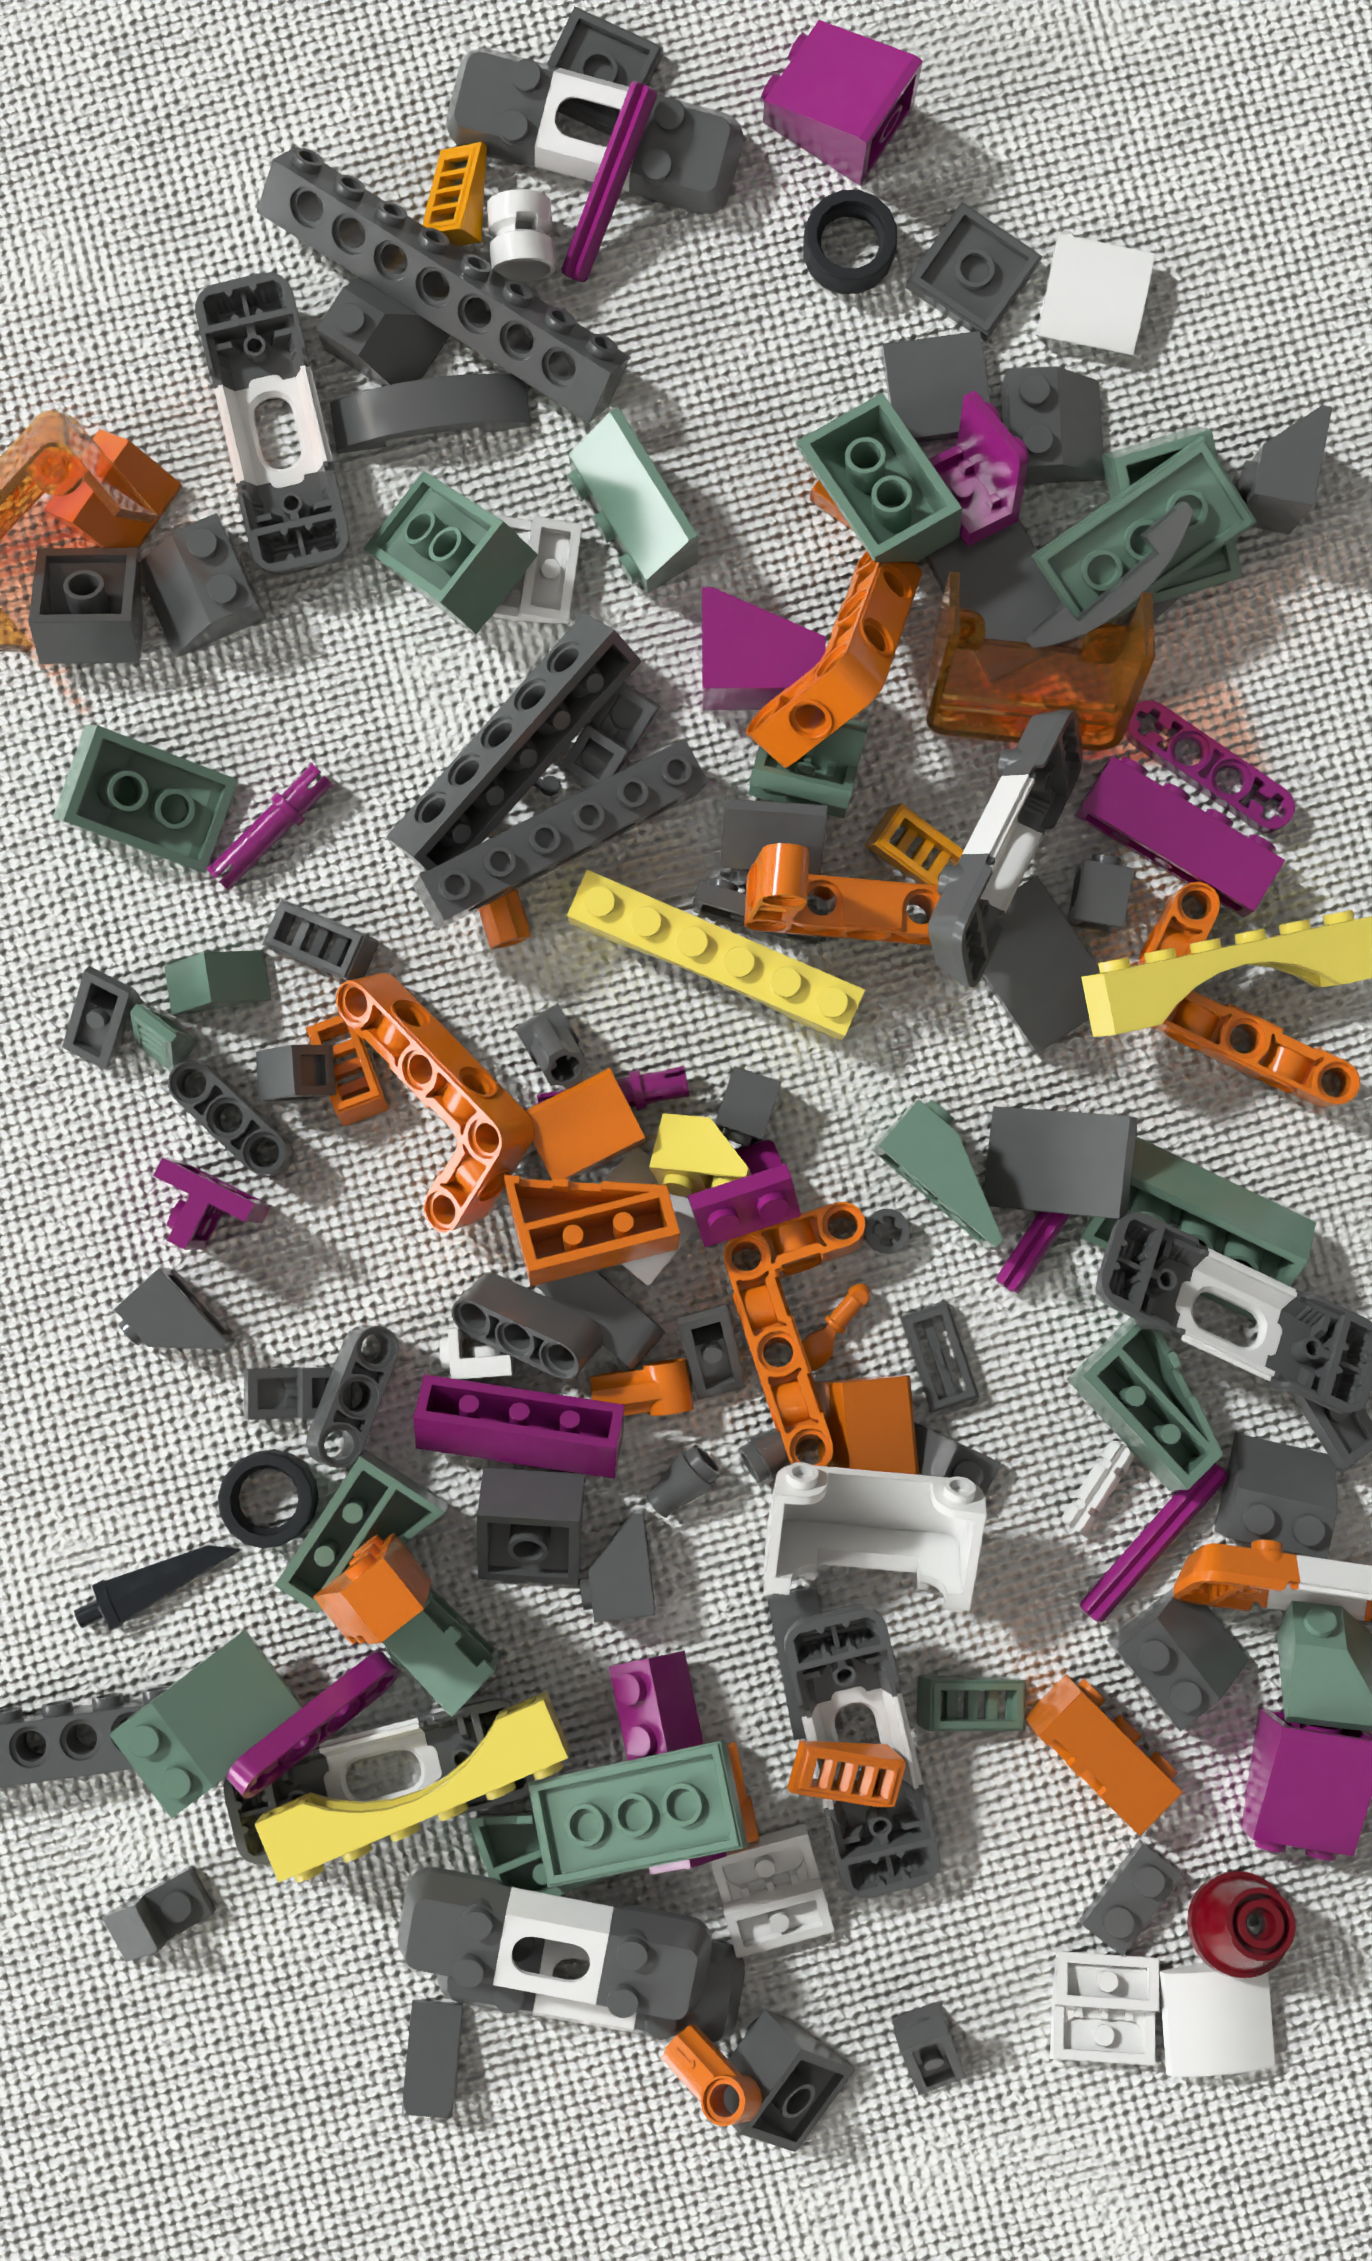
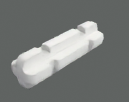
[1062,1440,1135,1534]

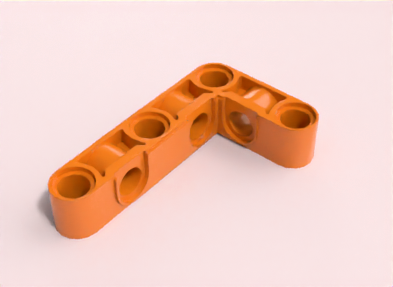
[746,551,922,768]
[744,843,941,946]
[1137,882,1360,1108]
[336,973,534,1233]
[723,1202,865,1467]

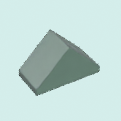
[164,950,271,1016]

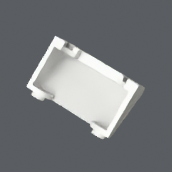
[764,1462,987,1611]

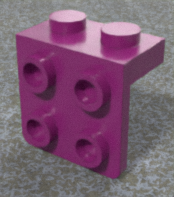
[929,391,1029,546]
[687,1140,801,1248]

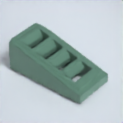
[130,1004,197,1071]
[917,1675,1026,1731]

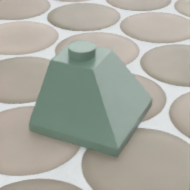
[1277,1601,1372,1732]

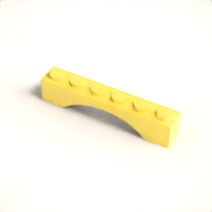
[567,870,865,1041]
[1081,910,1372,1037]
[255,1691,570,1883]

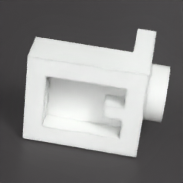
[440,1327,515,1379]

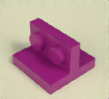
[153,1157,272,1250]

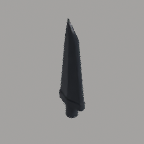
[74,1545,242,1631]

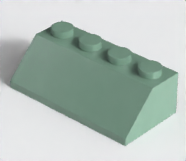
[1081,1136,1316,1322]

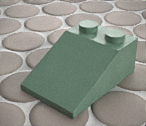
[1101,426,1243,606]
[363,471,538,634]
[53,724,238,873]
[871,1099,1003,1248]
[109,1629,304,1819]

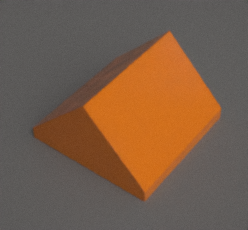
[44,429,182,550]
[525,1068,647,1182]
[814,1375,919,1475]

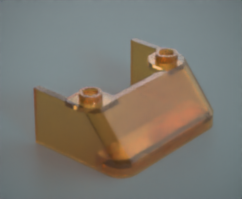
[0,411,158,653]
[926,571,1155,751]

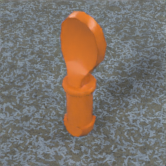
[802,1283,871,1371]

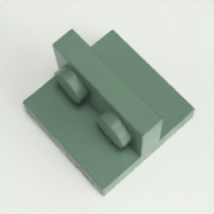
[748,700,869,819]

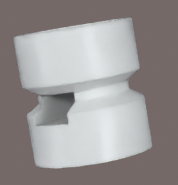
[487,189,555,283]

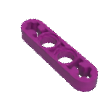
[1123,700,1295,833]
[226,1651,400,1799]

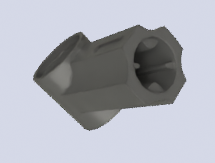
[514,1003,588,1089]

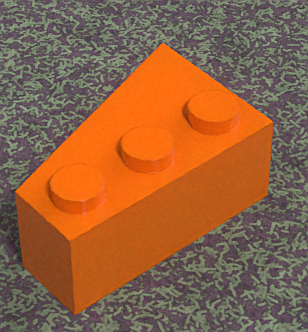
[504,1175,680,1287]
[313,1533,432,1645]
[1025,1674,1183,1836]

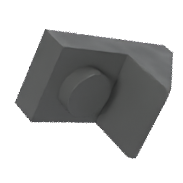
[62,966,144,1070]
[677,1305,746,1400]
[914,1422,1001,1496]
[102,1865,216,1962]
[892,2002,966,2095]

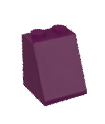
[761,20,923,186]
[702,587,826,710]
[1241,1708,1372,1861]

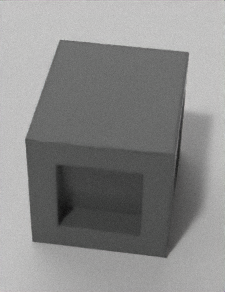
[1067,854,1134,934]
[256,1045,336,1101]
[715,1066,782,1147]

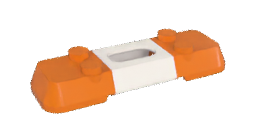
[1173,1540,1372,1623]

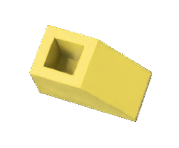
[649,1113,752,1197]

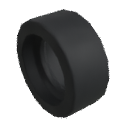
[803,190,897,294]
[218,1449,319,1549]

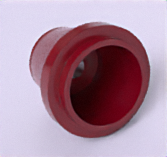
[1187,1871,1296,1978]

